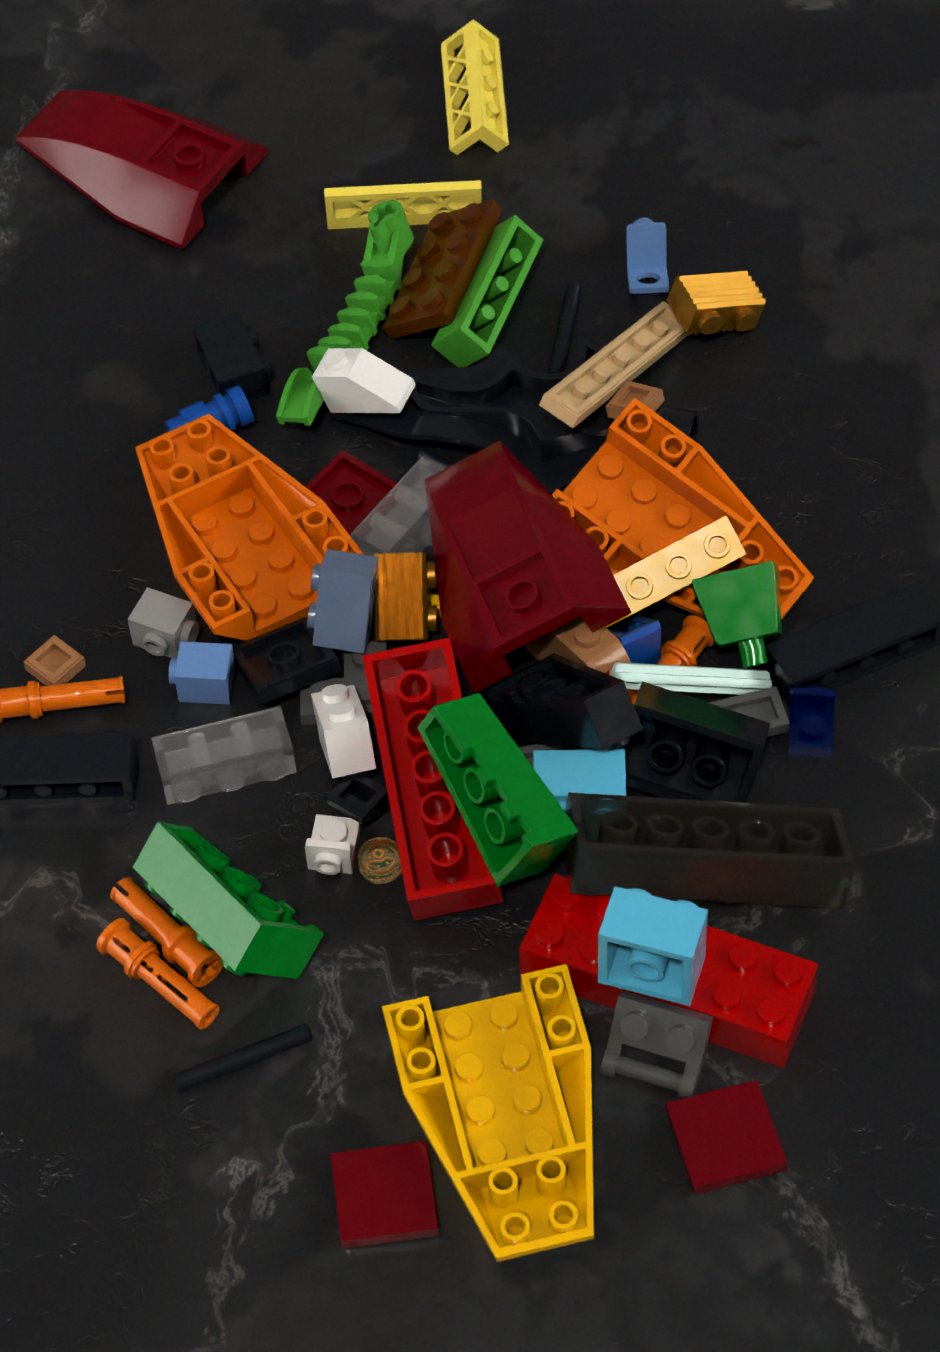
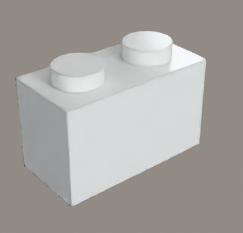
[311,684,376,778]

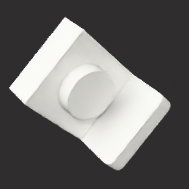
[305,814,361,875]

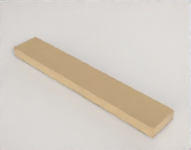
[539,301,688,428]

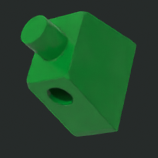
[692,561,782,669]

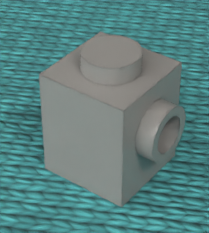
[127,587,199,658]

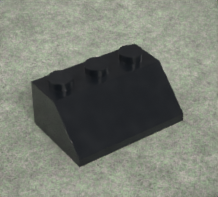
[620,681,770,822]

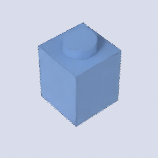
[169,641,236,705]

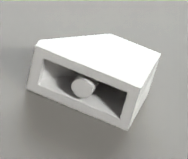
[312,348,416,413]

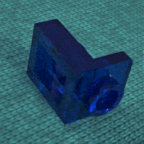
[788,686,836,758]

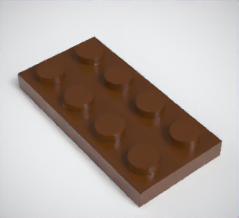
[382,199,502,339]

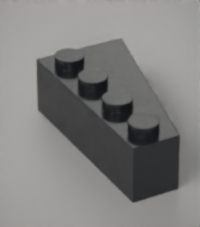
[478,653,643,750]

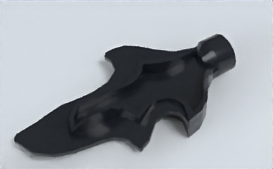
[328,337,699,495]

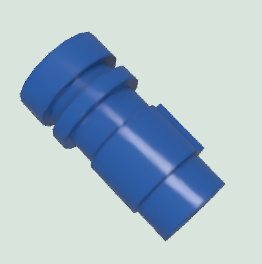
[164,385,254,432]

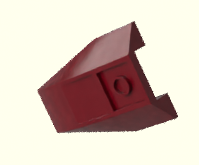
[16,90,268,250]
[425,441,632,693]

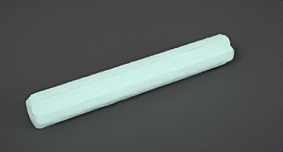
[609,662,772,695]

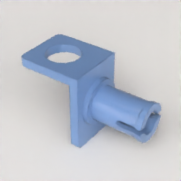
[626,218,669,294]

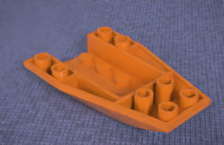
[552,397,815,641]
[135,413,364,641]

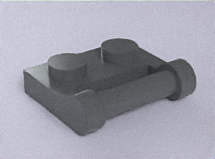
[600,991,714,1098]

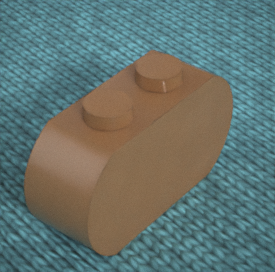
[525,615,631,673]

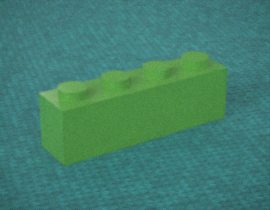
[431,215,543,367]

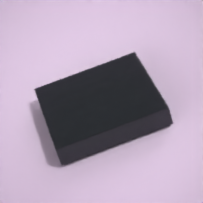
[233,617,342,705]

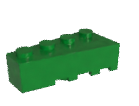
[417,693,579,887]
[133,822,325,979]

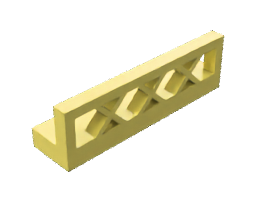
[441,19,509,155]
[324,180,482,229]

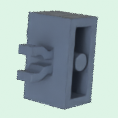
[307,549,379,654]

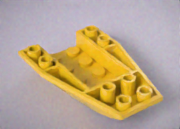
[382,964,594,1262]

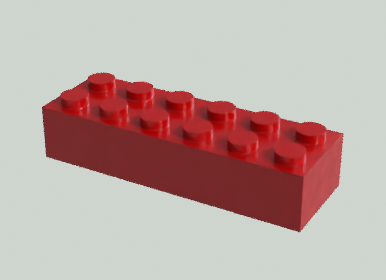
[362,637,504,921]
[519,873,818,1069]

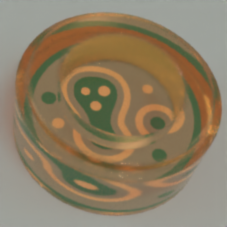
[357,837,402,884]

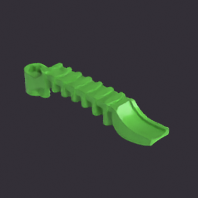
[276,200,414,426]

